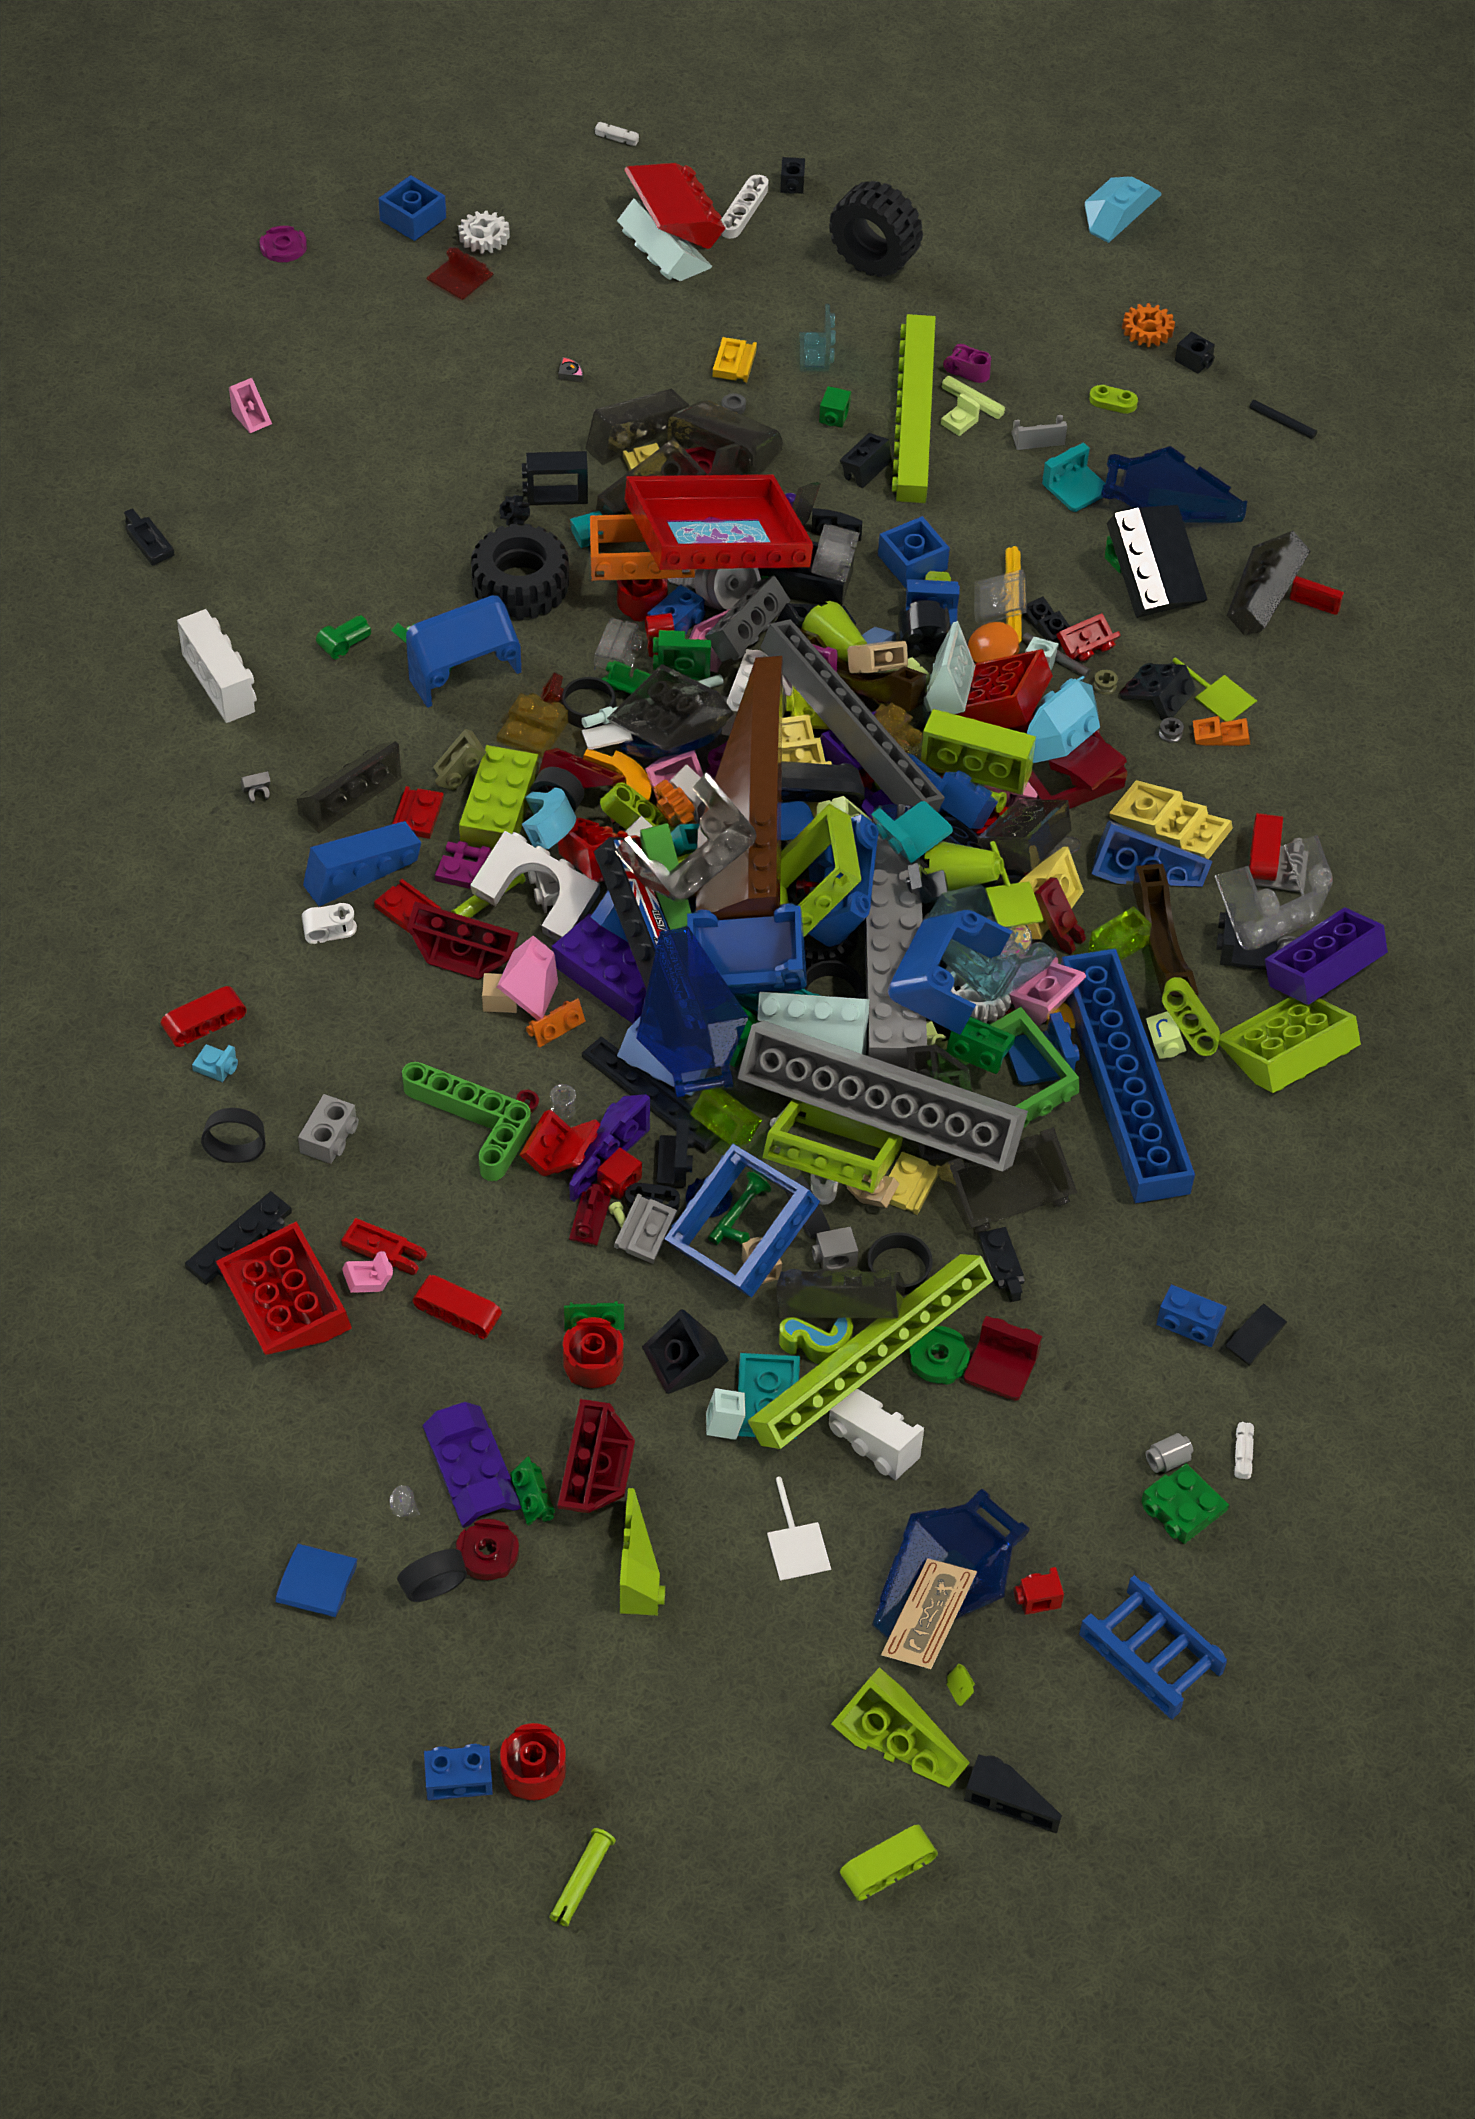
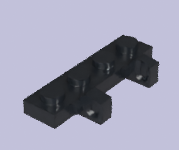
[185,1191,292,1285]

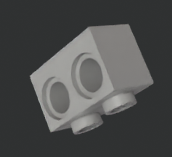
[298,1094,359,1164]

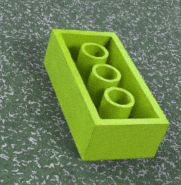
[921,709,1036,795]
[459,745,539,851]

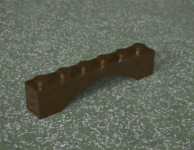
[798,628,927,712]
[1132,863,1199,1012]

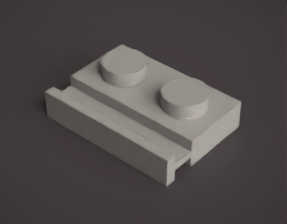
[614,1194,677,1264]

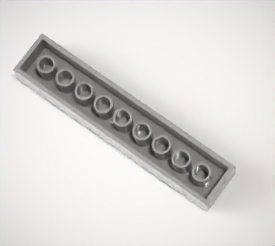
[864,836,927,1069]
[738,1020,1028,1172]

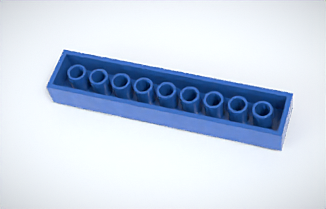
[1061,949,1195,1203]

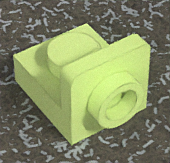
[941,393,980,436]

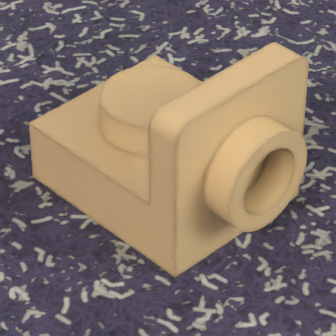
[847,1174,899,1208]

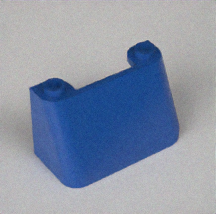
[808,814,879,947]
[687,904,807,997]

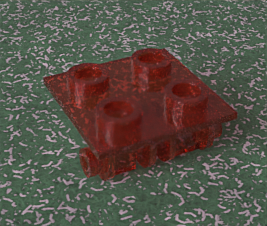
[427,247,494,300]

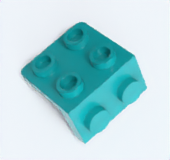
[1042,442,1110,512]
[871,801,953,863]

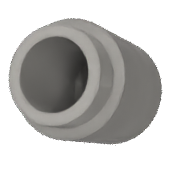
[1145,1433,1193,1473]

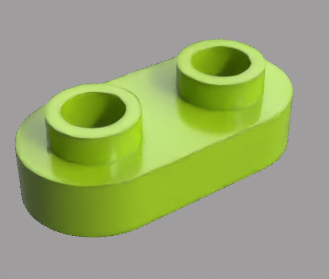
[1089,385,1138,414]

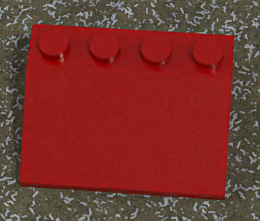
[625,163,726,249]
[955,649,1053,729]
[216,1221,352,1355]

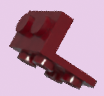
[964,1316,1042,1401]

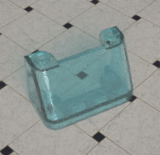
[927,884,1057,1001]

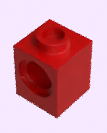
[597,1147,642,1200]

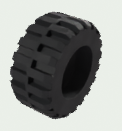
[829,181,923,277]
[471,524,569,620]

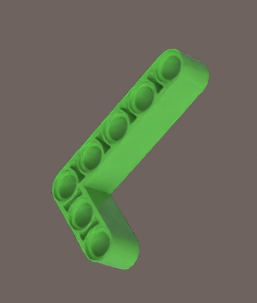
[640,823,691,958]
[402,1062,531,1181]

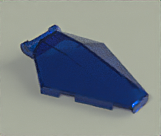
[1101,446,1247,523]
[636,927,749,1098]
[872,1489,1030,1639]

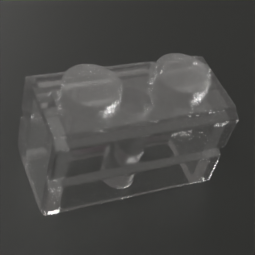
[594,618,642,674]

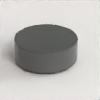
[722,393,746,416]

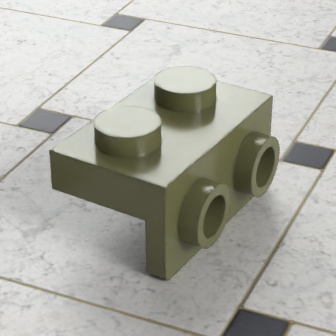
[433,729,487,790]

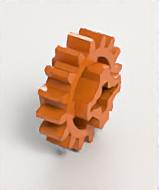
[1122,303,1175,347]
[654,779,697,828]

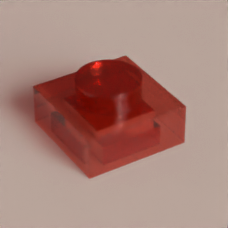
[539,672,564,709]

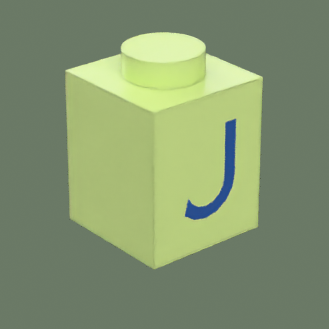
[1146,1011,1187,1059]

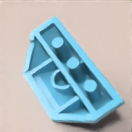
[1085,177,1161,243]
[1027,679,1100,763]

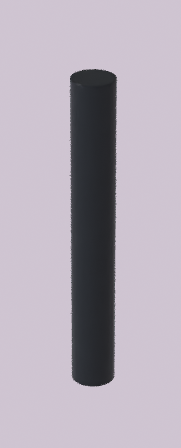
[1249,400,1317,439]

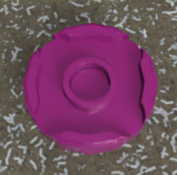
[260,226,307,262]

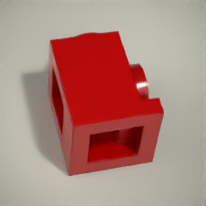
[1014,1567,1064,1615]

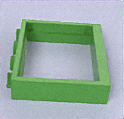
[927,1007,1079,1128]

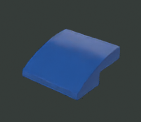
[275,1544,357,1617]

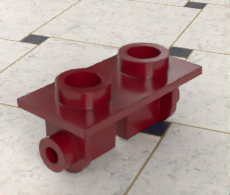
[569,1184,611,1246]

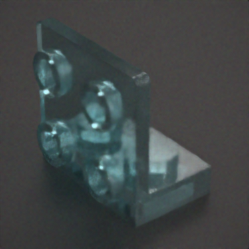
[799,304,836,372]

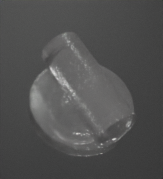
[389,1485,420,1518]

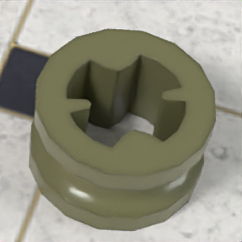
[1093,670,1118,695]

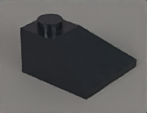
[642,1309,729,1394]

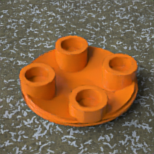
[968,622,1020,663]

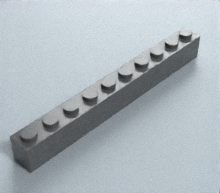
[760,619,945,813]

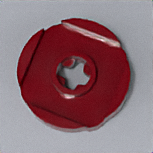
[456,1519,519,1580]

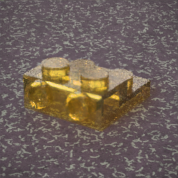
[497,693,568,758]
[874,703,923,757]

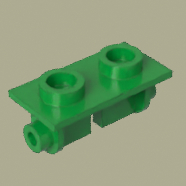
[602,661,658,699]
[564,1301,624,1332]
[510,1456,555,1526]

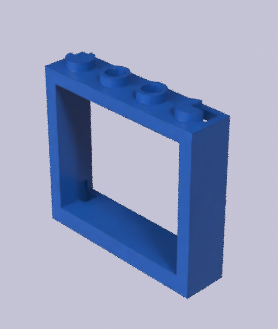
[664,1144,820,1298]

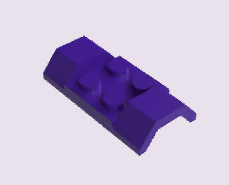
[423,1402,521,1528]

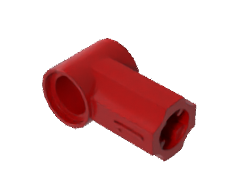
[645,613,674,657]

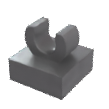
[241,771,271,802]

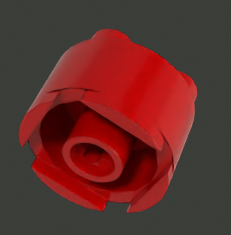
[617,578,668,621]
[563,1317,624,1388]
[500,1723,566,1800]

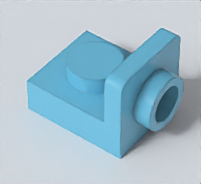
[192,1044,238,1082]

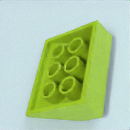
[1219,997,1361,1093]

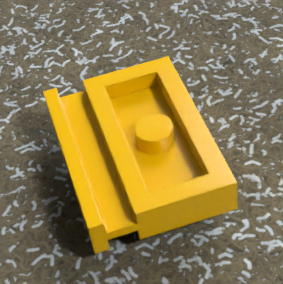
[713,337,757,382]

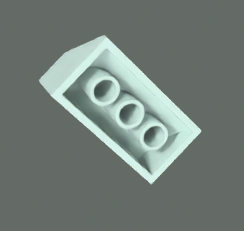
[617,199,712,281]
[924,621,975,714]

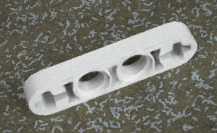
[721,175,769,239]

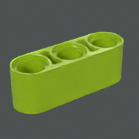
[600,783,677,832]
[1162,977,1220,1056]
[840,1825,938,1901]

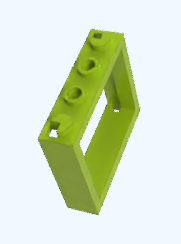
[780,804,861,937]
[762,1098,903,1193]

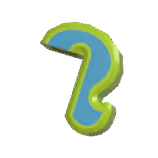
[779,1311,853,1364]

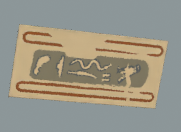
[881,1559,977,1669]

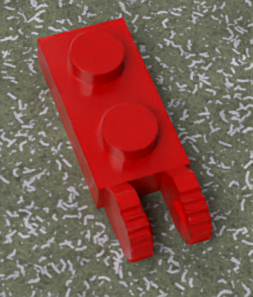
[341,1218,428,1275]

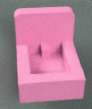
[342,1251,393,1293]

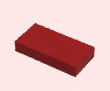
[1289,576,1344,615]

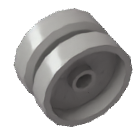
[694,568,761,611]

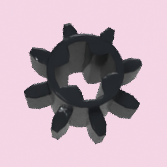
[499,495,530,526]

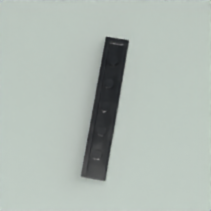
[582,1036,725,1154]

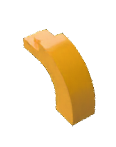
[583,748,651,801]

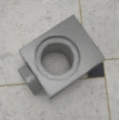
[812,1227,858,1272]

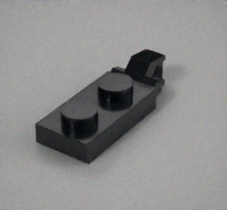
[124,508,175,566]
[977,1227,1024,1302]

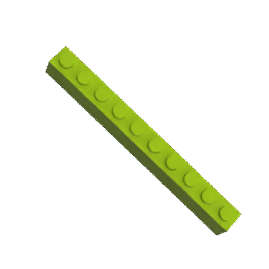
[892,314,936,503]
[747,1254,994,1449]

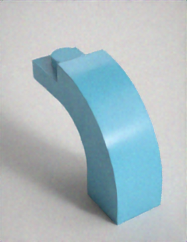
[522,788,576,849]

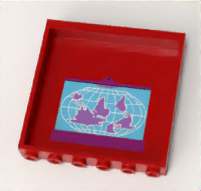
[625,474,813,570]

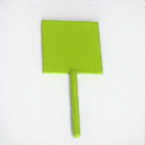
[1173,658,1257,722]
[985,841,1044,928]

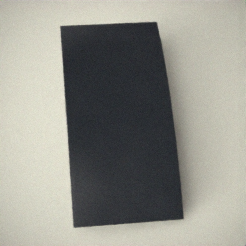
[811,508,863,542]
[1021,596,1070,642]
[1226,1303,1287,1366]

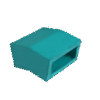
[570,511,603,548]

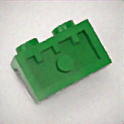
[946,1017,1015,1074]

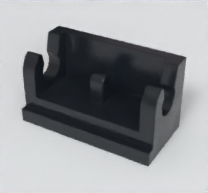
[840,433,892,488]

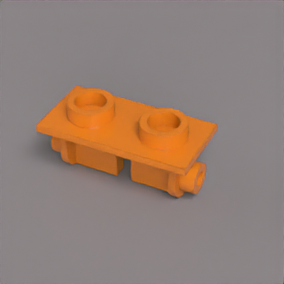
[526,998,585,1048]

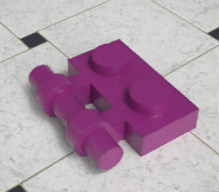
[435,841,492,889]

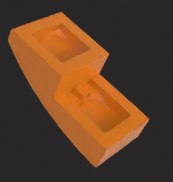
[1193,716,1250,746]

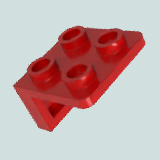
[519,1110,600,1176]

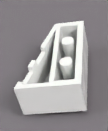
[829,1389,924,1481]

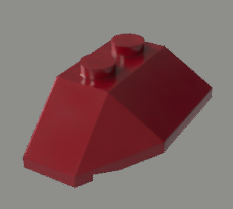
[407,901,519,979]
[557,1399,635,1513]

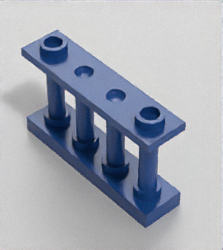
[1079,1575,1227,1720]

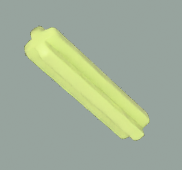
[942,376,1005,419]

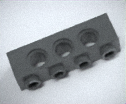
[705,575,790,662]

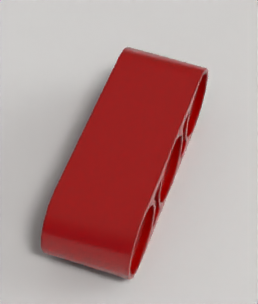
[1248,813,1283,881]
[161,986,247,1047]
[412,1275,502,1339]

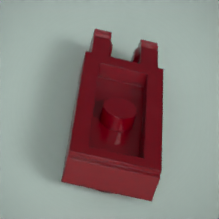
[1034,877,1086,954]

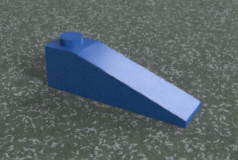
[1091,820,1213,887]

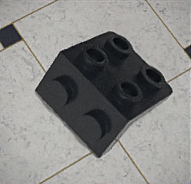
[1120,663,1197,720]
[1216,901,1278,970]

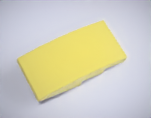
[782,714,832,817]
[1109,780,1233,859]
[1006,847,1084,955]

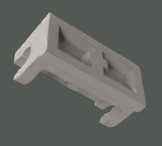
[1011,415,1067,450]

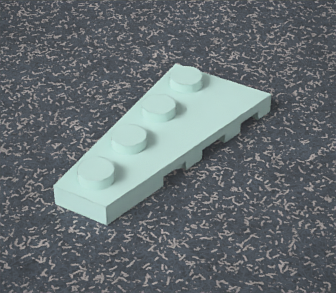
[758,992,870,1055]

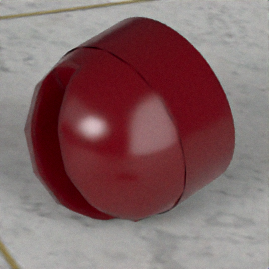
[516,1090,539,1114]

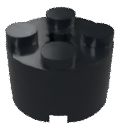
[898,600,951,658]

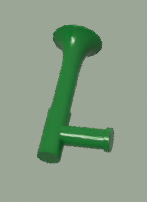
[708,1172,771,1245]

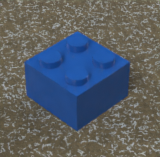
[378,175,446,241]
[878,516,950,587]

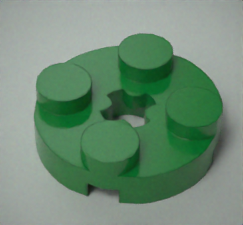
[909,1326,970,1385]

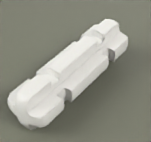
[595,122,639,146]
[1235,1422,1254,1479]

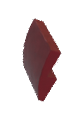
[1049,735,1127,791]

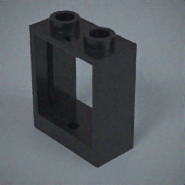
[522,451,588,506]

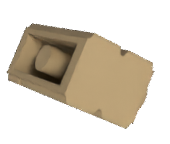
[847,641,908,673]

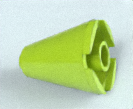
[802,601,867,662]
[924,841,1004,893]

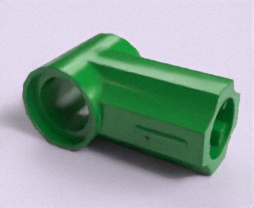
[316,615,371,660]

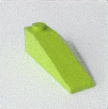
[620,1488,665,1615]
[831,1667,970,1788]

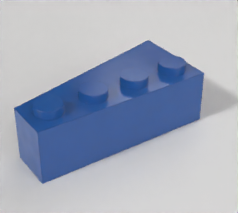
[303,821,421,907]

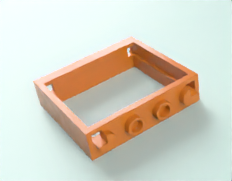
[590,514,695,581]

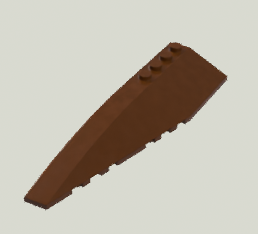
[696,656,783,920]

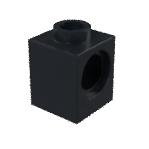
[780,157,805,194]
[1175,331,1215,374]

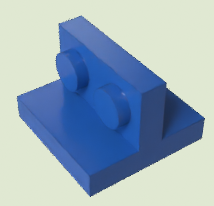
[906,579,960,625]

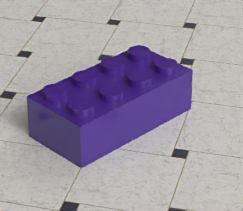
[1265,907,1388,1005]
[552,914,653,1024]

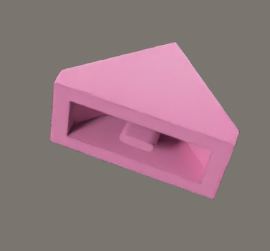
[229,378,272,433]

